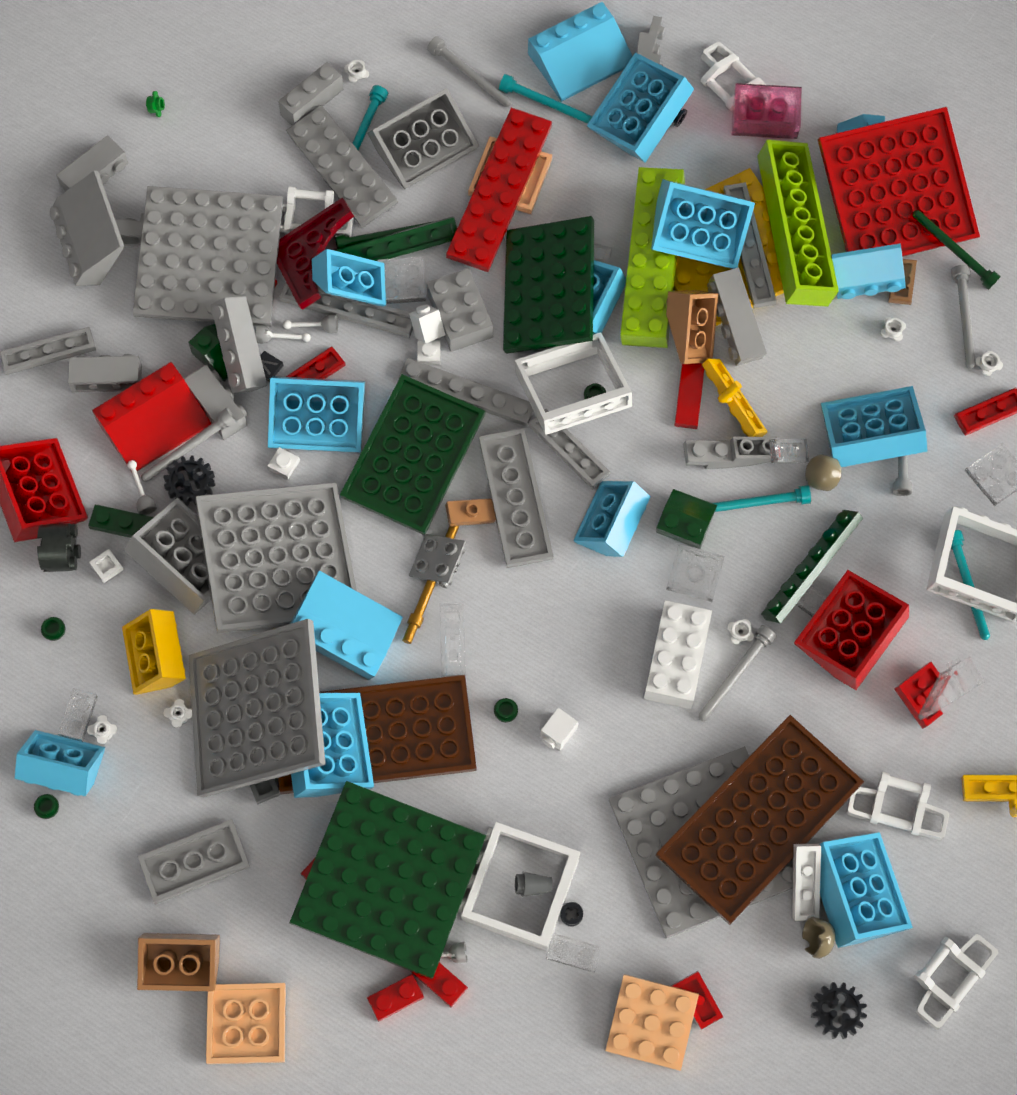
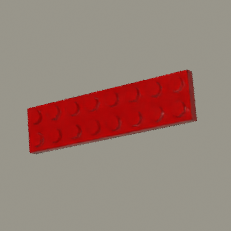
[446,107,552,272]

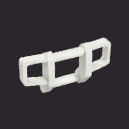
[700,42,777,112]
[280,186,354,237]
[846,771,949,840]
[914,934,998,1029]

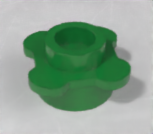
[146,91,165,117]

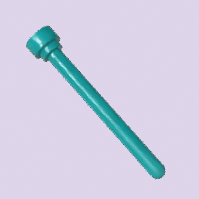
[499,74,593,124]
[352,85,389,151]
[712,485,811,512]
[951,530,990,640]

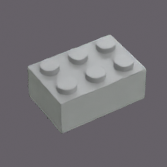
[426,268,493,352]

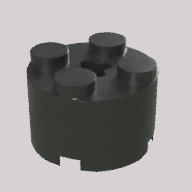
[37,523,81,572]

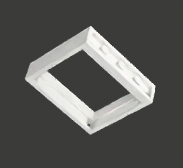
[515,332,632,435]
[926,506,1017,622]
[458,822,581,951]

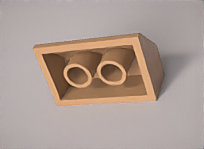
[137,933,220,991]

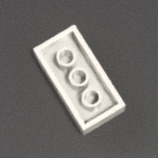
[644,600,712,709]

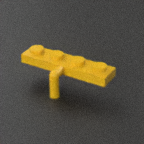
[702,359,768,437]
[961,775,1017,818]

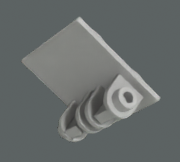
[409,534,466,588]

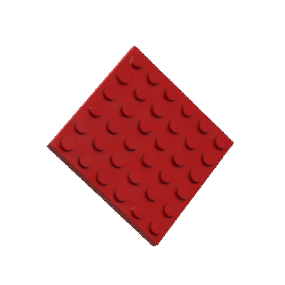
[817,107,980,257]

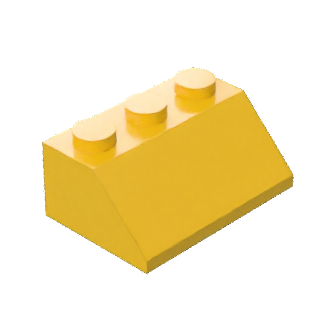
[122,609,186,695]

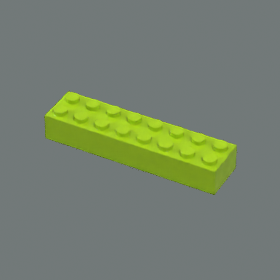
[757,140,839,307]
[620,167,685,348]

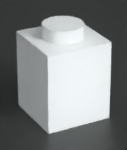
[409,305,445,343]
[540,708,578,751]

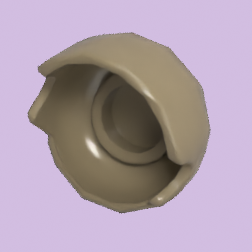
[805,455,842,491]
[802,917,835,959]

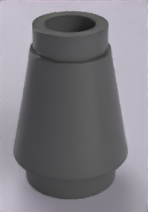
[515,871,553,897]

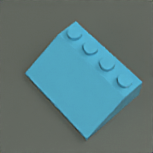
[528,2,633,102]
[587,52,694,163]
[651,179,755,269]
[268,376,365,452]
[821,386,928,467]
[290,571,403,680]
[291,693,374,798]
[819,832,913,948]

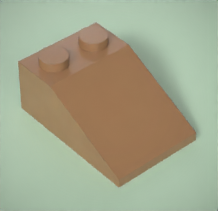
[666,290,718,364]

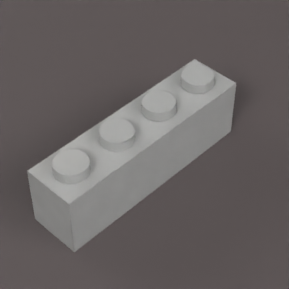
[707,267,767,366]
[211,296,267,394]

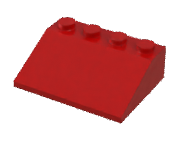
[92,362,212,472]
[0,438,88,542]
[794,570,909,690]

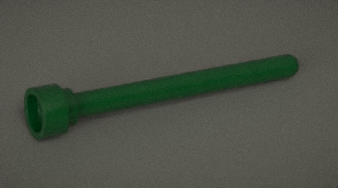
[912,210,1001,290]
[335,221,435,249]

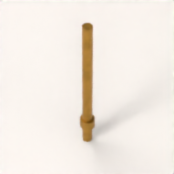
[402,526,459,644]

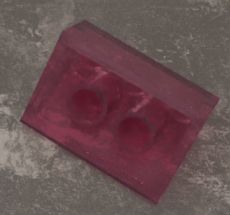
[731,83,802,139]

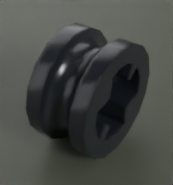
[673,109,687,127]
[560,902,583,927]

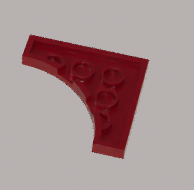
[277,197,354,310]

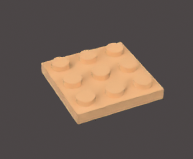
[468,136,552,214]
[605,974,699,1071]
[206,983,286,1065]

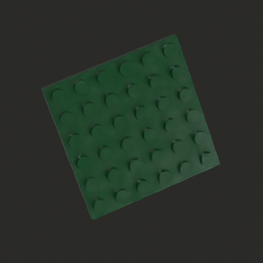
[289,781,487,979]

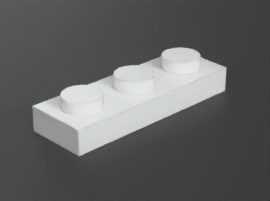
[792,844,821,921]

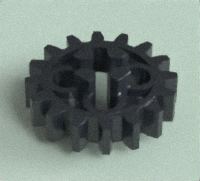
[163,455,216,507]
[810,982,867,1039]

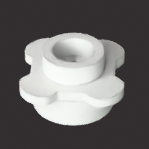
[344,60,369,83]
[881,317,906,342]
[975,351,1003,376]
[727,619,754,645]
[163,699,192,728]
[87,715,117,744]

